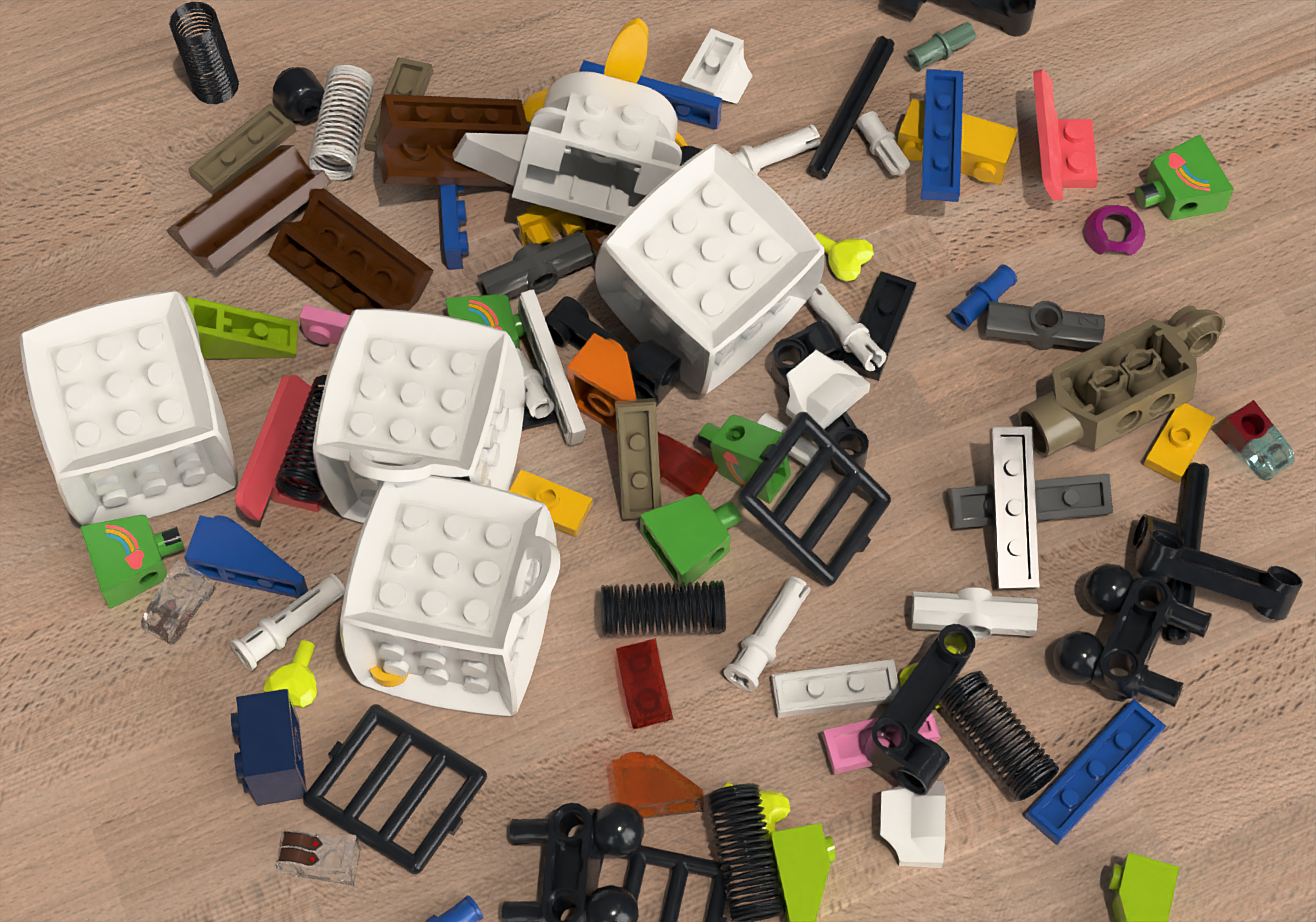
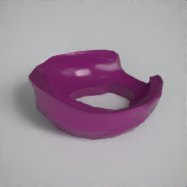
[1083,205,1146,256]

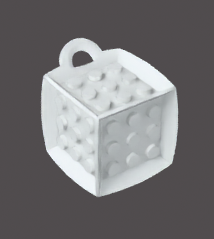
[595,144,825,395]
[19,290,238,526]
[313,309,525,523]
[340,475,560,716]

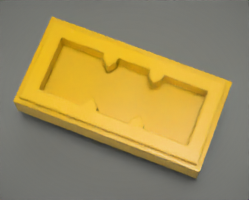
[1144,403,1216,483]
[509,469,593,537]

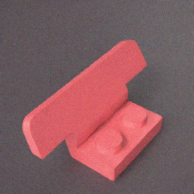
[1033,69,1098,200]
[235,375,324,521]

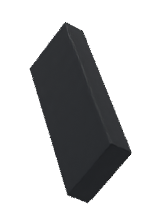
[844,271,917,381]

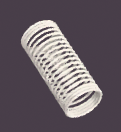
[308,64,374,180]

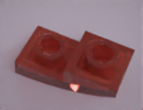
[658,432,719,496]
[616,638,674,729]

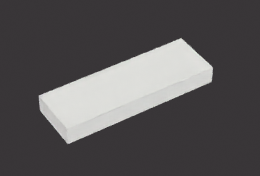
[771,659,900,718]

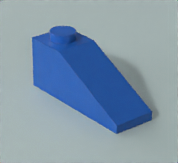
[184,515,308,598]

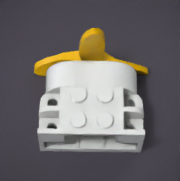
[512,18,688,226]

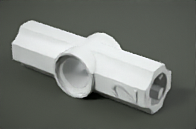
[911,588,1038,640]

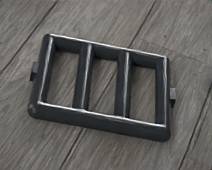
[738,412,891,586]
[303,704,487,874]
[572,845,732,922]

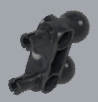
[1053,563,1212,707]
[502,802,645,922]

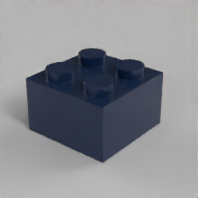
[231,689,307,806]

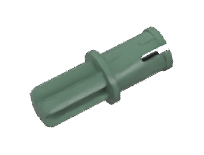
[907,22,976,71]

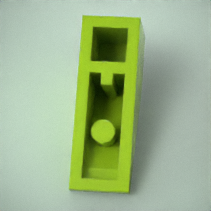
[185,296,298,359]
[769,823,836,922]
[1108,852,1180,922]

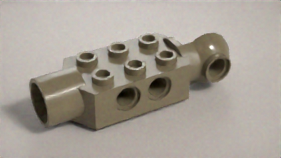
[1018,306,1225,457]

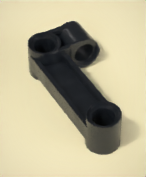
[883,0,1036,37]
[544,296,681,407]
[771,320,869,476]
[1133,514,1303,620]
[864,624,975,795]

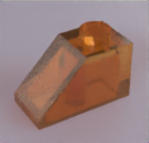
[612,752,704,819]

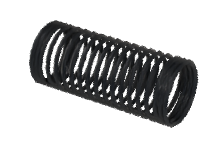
[169,1,239,104]
[275,375,327,502]
[601,580,726,637]
[940,671,1059,801]
[706,783,785,922]

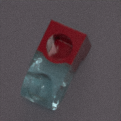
[1216,400,1295,481]

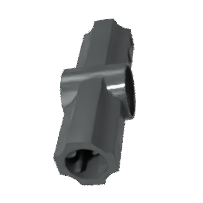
[477,231,594,299]
[984,301,1105,350]

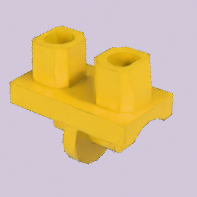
[517,204,586,247]

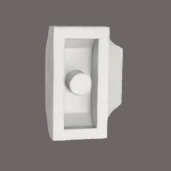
[681,28,753,104]
[786,350,870,429]
[880,781,946,868]

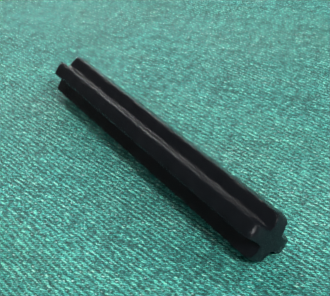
[809,36,895,179]
[1166,462,1210,645]

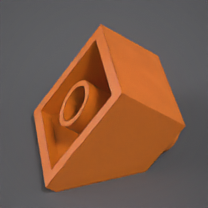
[567,333,637,434]

